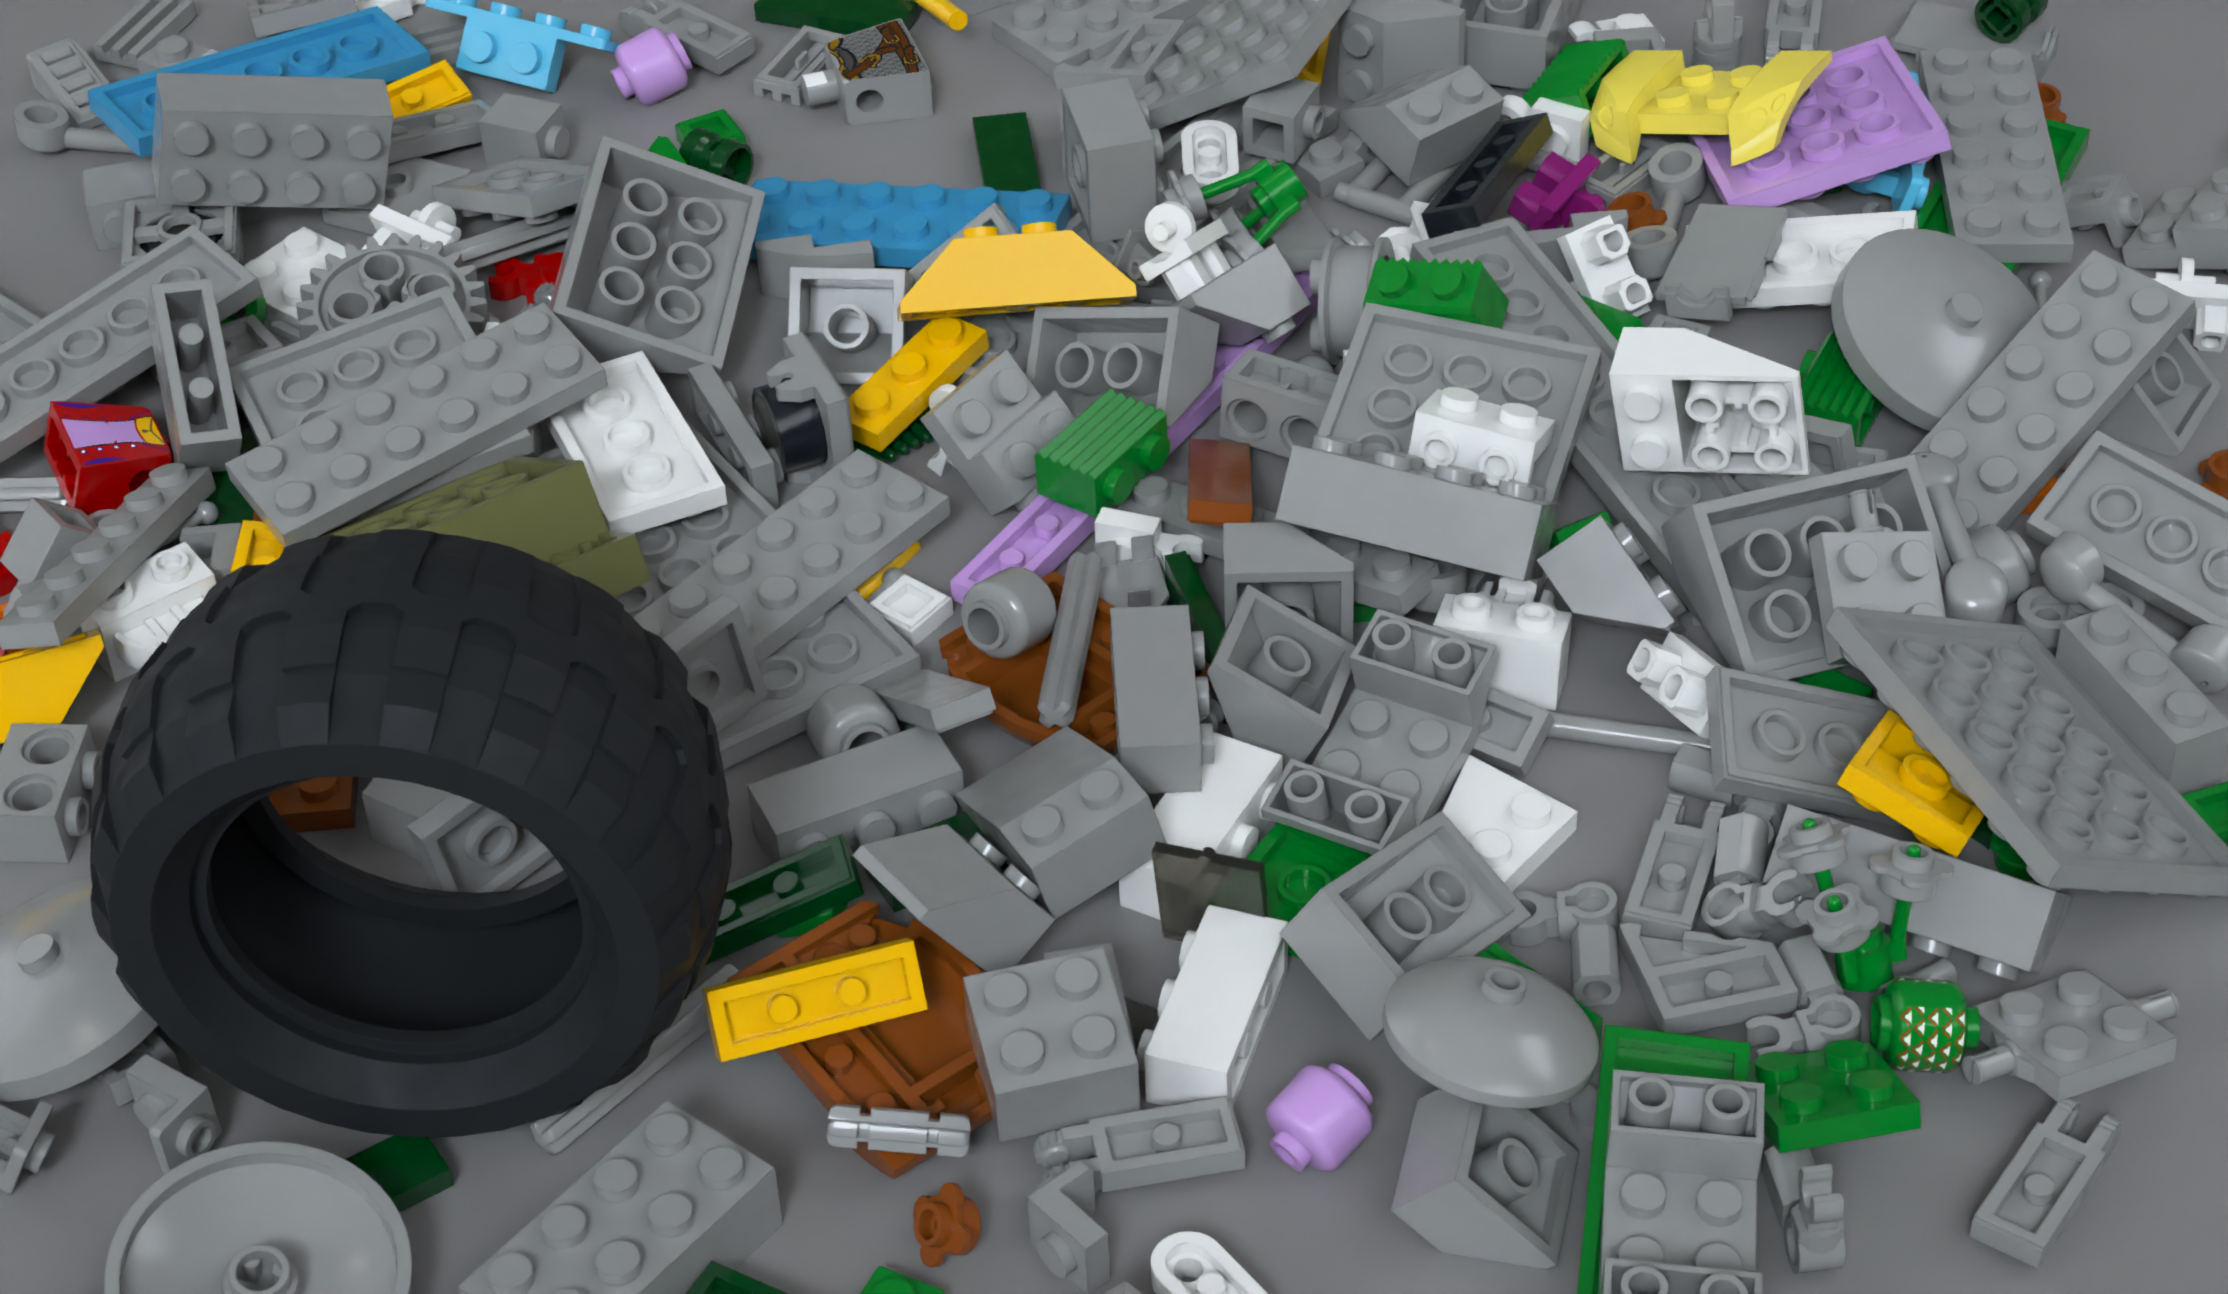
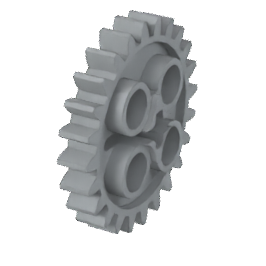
[296,233,489,340]

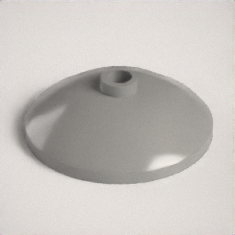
[1382,956,1599,1109]

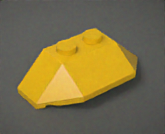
[897,222,1137,322]
[0,628,104,744]

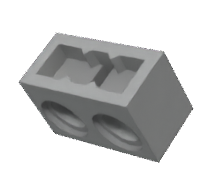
[1219,348,1339,458]
[0,723,102,863]

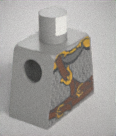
[800,18,934,126]

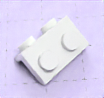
[1408,387,1555,488]

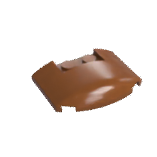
[939,570,1213,753]
[727,899,992,1179]

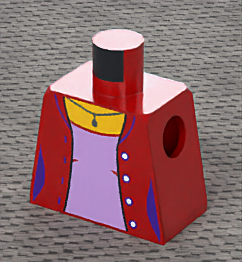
[43,401,174,515]

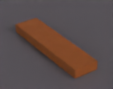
[1187,438,1253,526]

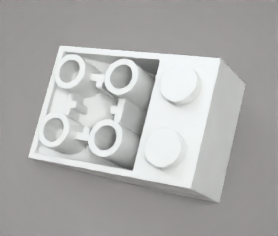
[1609,327,1811,475]

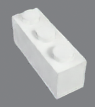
[1119,732,1283,930]
[1136,905,1288,1107]

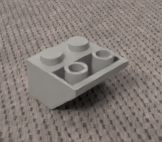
[1536,515,1687,636]

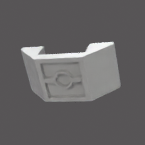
[1261,609,1498,855]
[1598,1069,1765,1294]

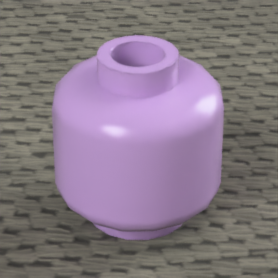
[610,27,693,106]
[1266,1063,1373,1172]

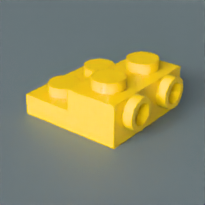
[1837,709,1985,858]

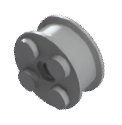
[1309,236,1395,365]

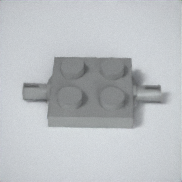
[1808,489,1946,665]
[1962,968,2179,1102]

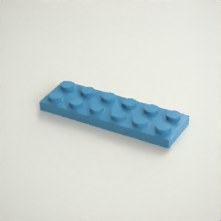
[88,6,430,158]
[749,177,1073,268]

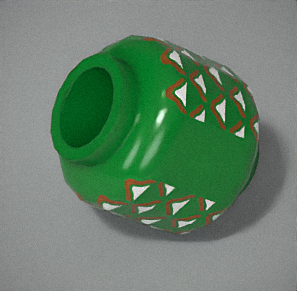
[1869,978,1980,1073]

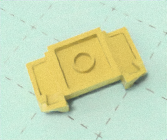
[1590,50,1832,166]

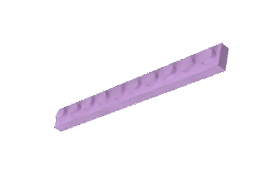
[950,271,1318,604]

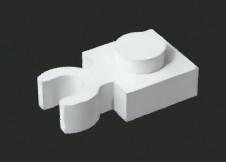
[1501,95,1591,162]

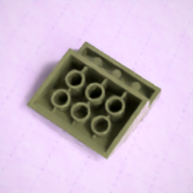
[324,456,652,597]

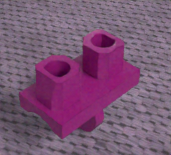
[1507,151,1607,231]

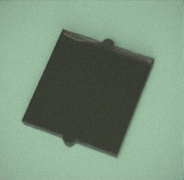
[1151,842,1270,941]

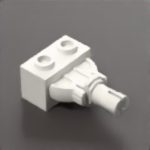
[80,542,216,683]
[1433,572,1573,711]

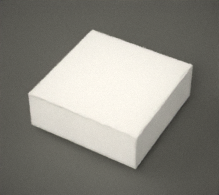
[869,574,954,648]

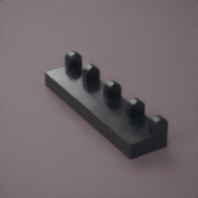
[1421,112,1553,239]

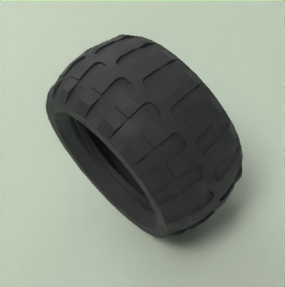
[90,529,732,1138]

